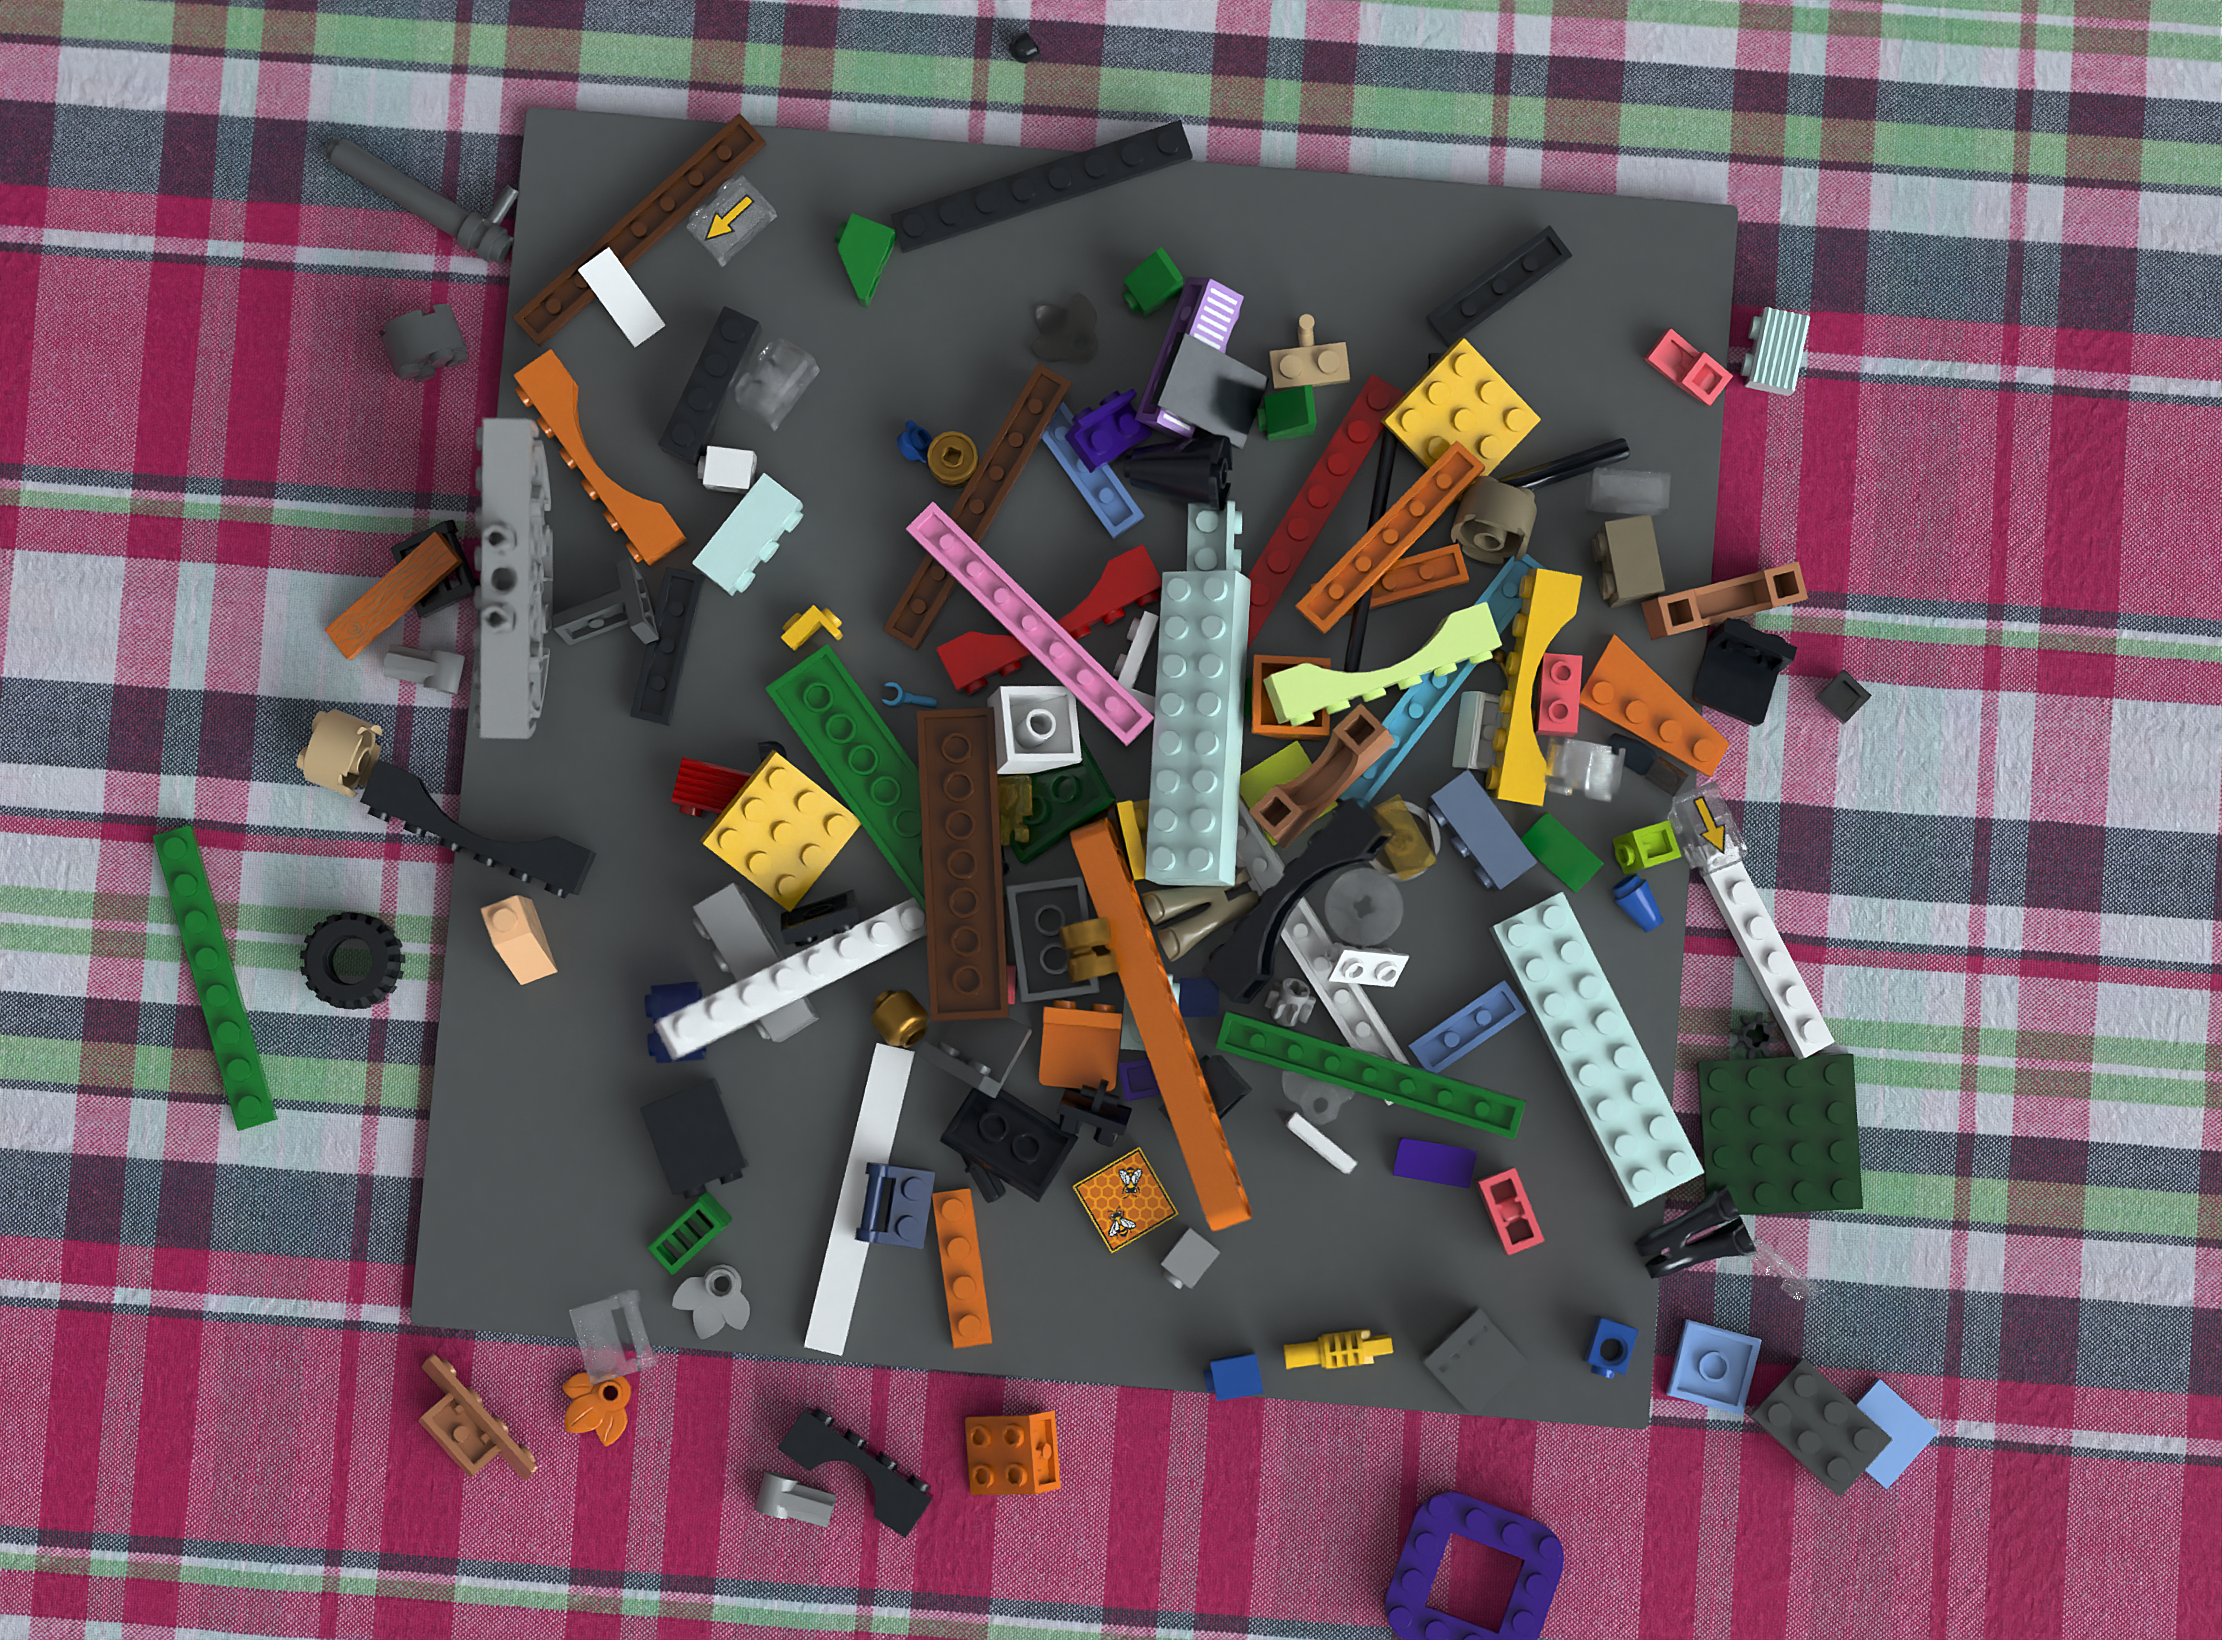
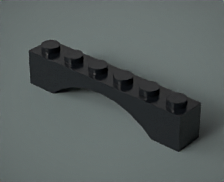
[360,759,597,899]
[1202,797,1398,1004]

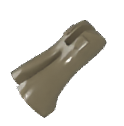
[1141,867,1259,962]

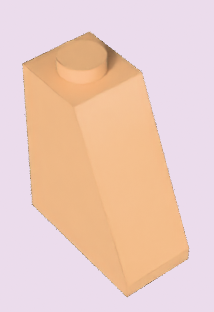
[481,895,558,985]

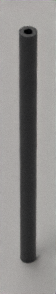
[1343,426,1398,673]

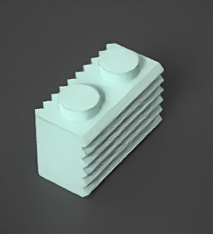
[1740,307,1810,396]

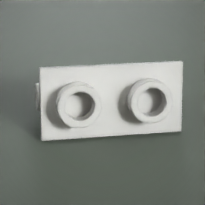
[1325,943,1409,987]

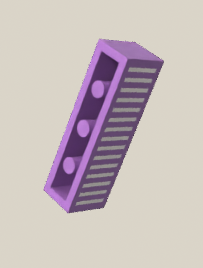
[1135,277,1244,439]

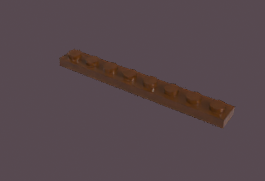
[512,113,767,348]
[882,363,1073,650]

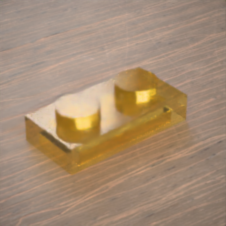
[1374,794,1437,882]

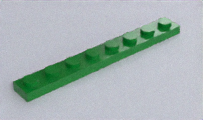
[153,825,278,1131]
[1215,1010,1527,1139]

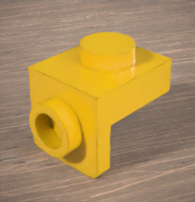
[781,605,843,652]

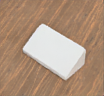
[1452,691,1503,772]

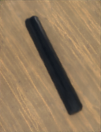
[1496,438,1630,491]

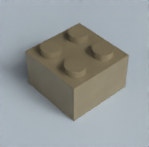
[1591,514,1665,608]

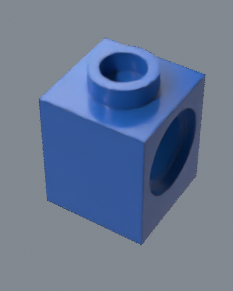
[1583,1316,1639,1379]
[1203,1351,1263,1401]

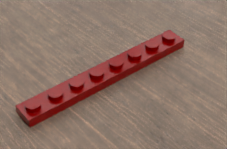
[1247,374,1405,651]

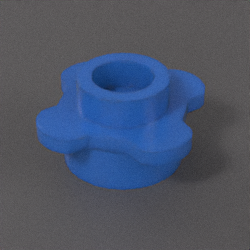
[897,420,932,462]

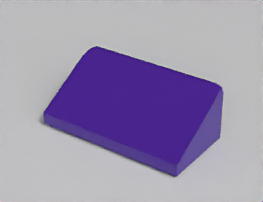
[1392,1137,1477,1189]

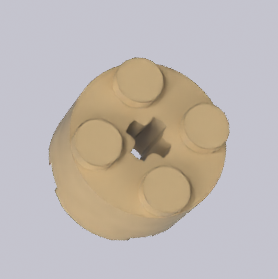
[297,709,382,798]

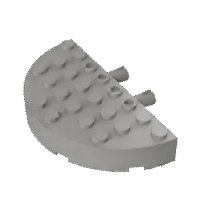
[474,418,553,739]

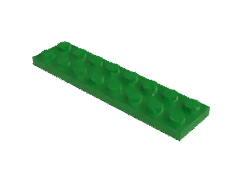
[765,643,1007,913]

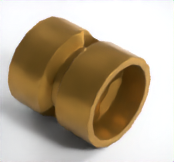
[927,431,979,489]
[1058,917,1120,982]

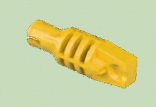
[1283,1329,1393,1369]

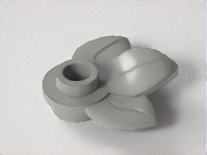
[672,1264,750,1339]

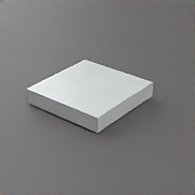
[1284,1112,1357,1174]

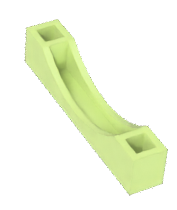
[1263,602,1502,727]

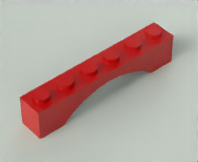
[936,544,1162,695]

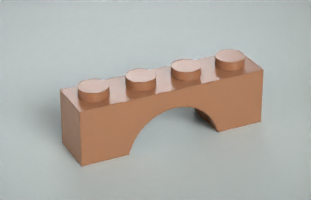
[1641,561,1808,640]
[1248,703,1395,850]

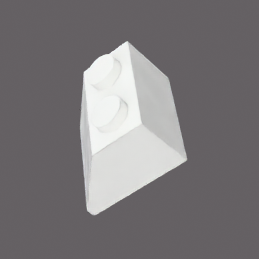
[987,686,1082,774]

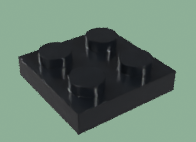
[781,889,860,947]

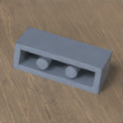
[1427,769,1537,892]

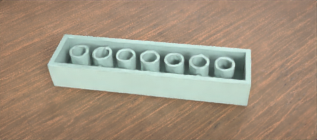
[1145,570,1251,886]
[1489,892,1704,1207]

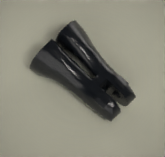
[1634,1184,1757,1279]

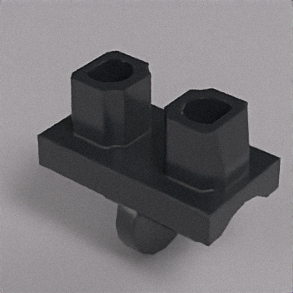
[1057,1079,1132,1147]

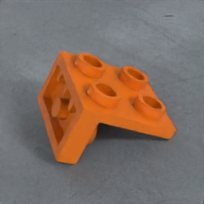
[965,1410,1061,1495]

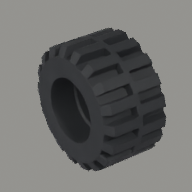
[300,912,405,1010]

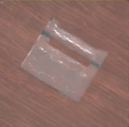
[569,1289,659,1385]

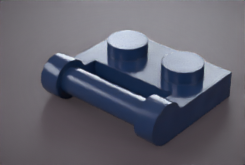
[855,1162,935,1249]

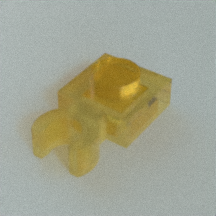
[998,774,1032,845]

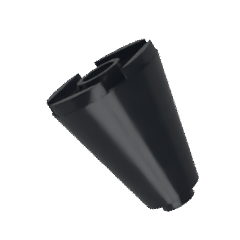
[1124,434,1233,511]

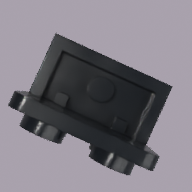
[1692,617,1798,727]

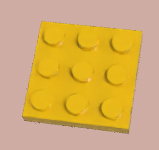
[1380,338,1541,502]
[699,750,861,912]

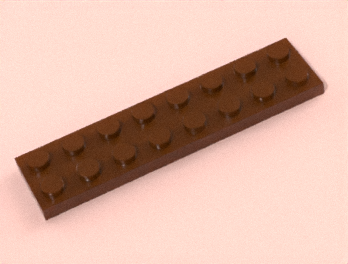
[916,707,1009,1022]

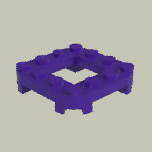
[1383,1489,1564,1640]

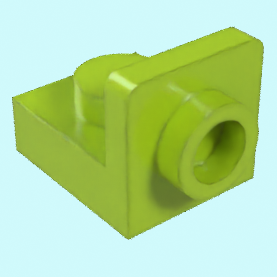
[1613,820,1682,875]

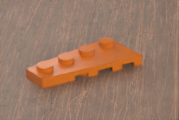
[1579,634,1730,778]

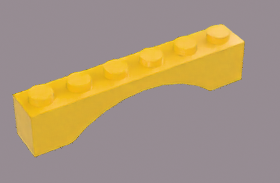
[1486,568,1582,806]

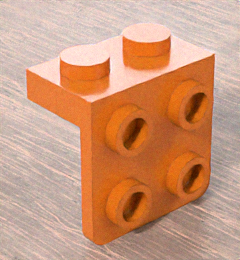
[1039,1000,1122,1091]

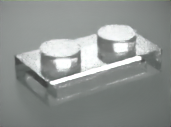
[1750,1238,1822,1302]

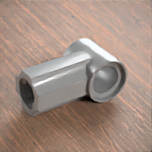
[383,644,465,695]
[754,1471,837,1528]

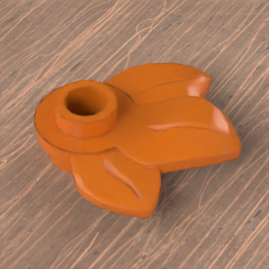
[562,1372,631,1446]

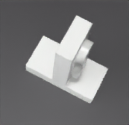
[1113,611,1159,717]

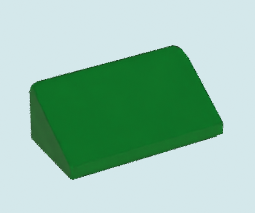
[1520,811,1604,893]

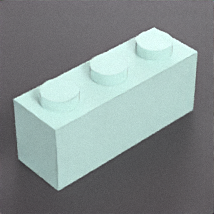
[692,473,803,596]

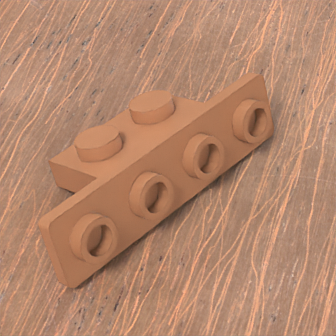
[418,1354,538,1481]

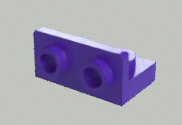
[1064,388,1152,473]

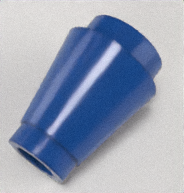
[1611,873,1664,933]

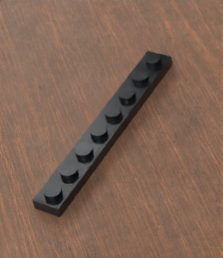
[891,120,1193,253]

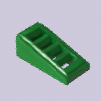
[646,1191,733,1275]

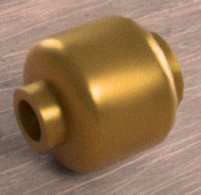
[871,990,928,1048]

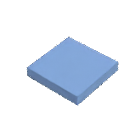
[1666,1319,1762,1415]
[1855,1378,1938,1490]

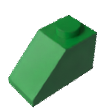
[834,213,897,308]
[1121,247,1184,319]
[1257,385,1316,441]

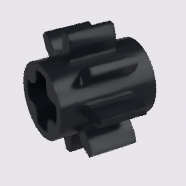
[1730,1012,1780,1060]

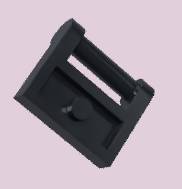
[390,520,481,618]

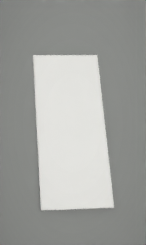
[578,247,665,347]

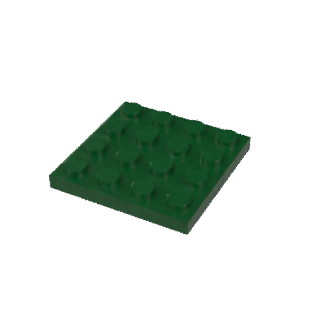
[1697,1054,1863,1215]

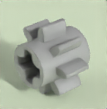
[1265,978,1316,1027]

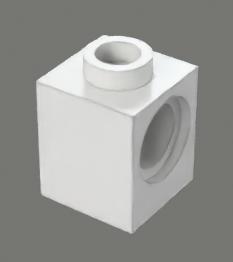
[698,446,757,494]

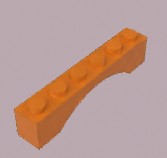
[513,349,688,567]

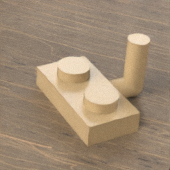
[1269,314,1350,391]

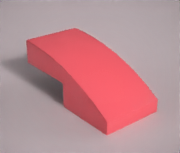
[1644,328,1733,406]

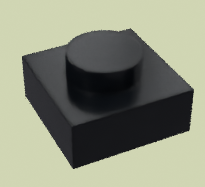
[1815,669,1872,724]

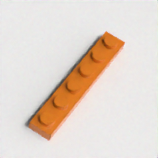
[1295,441,1485,635]

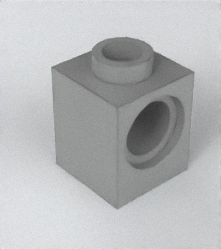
[1160,1226,1220,1289]

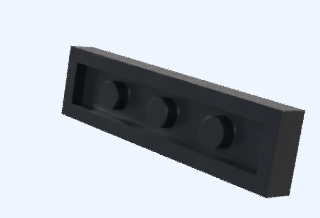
[1426,225,1573,349]
[630,567,705,726]

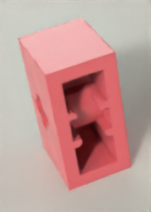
[1534,653,1583,737]
[1475,1167,1544,1255]

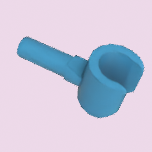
[882,682,937,708]

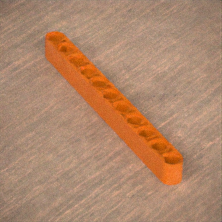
[1070,817,1252,1232]

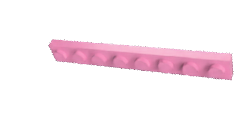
[906,502,1154,747]

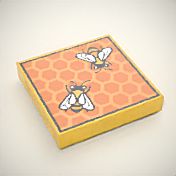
[1073,1147,1179,1253]

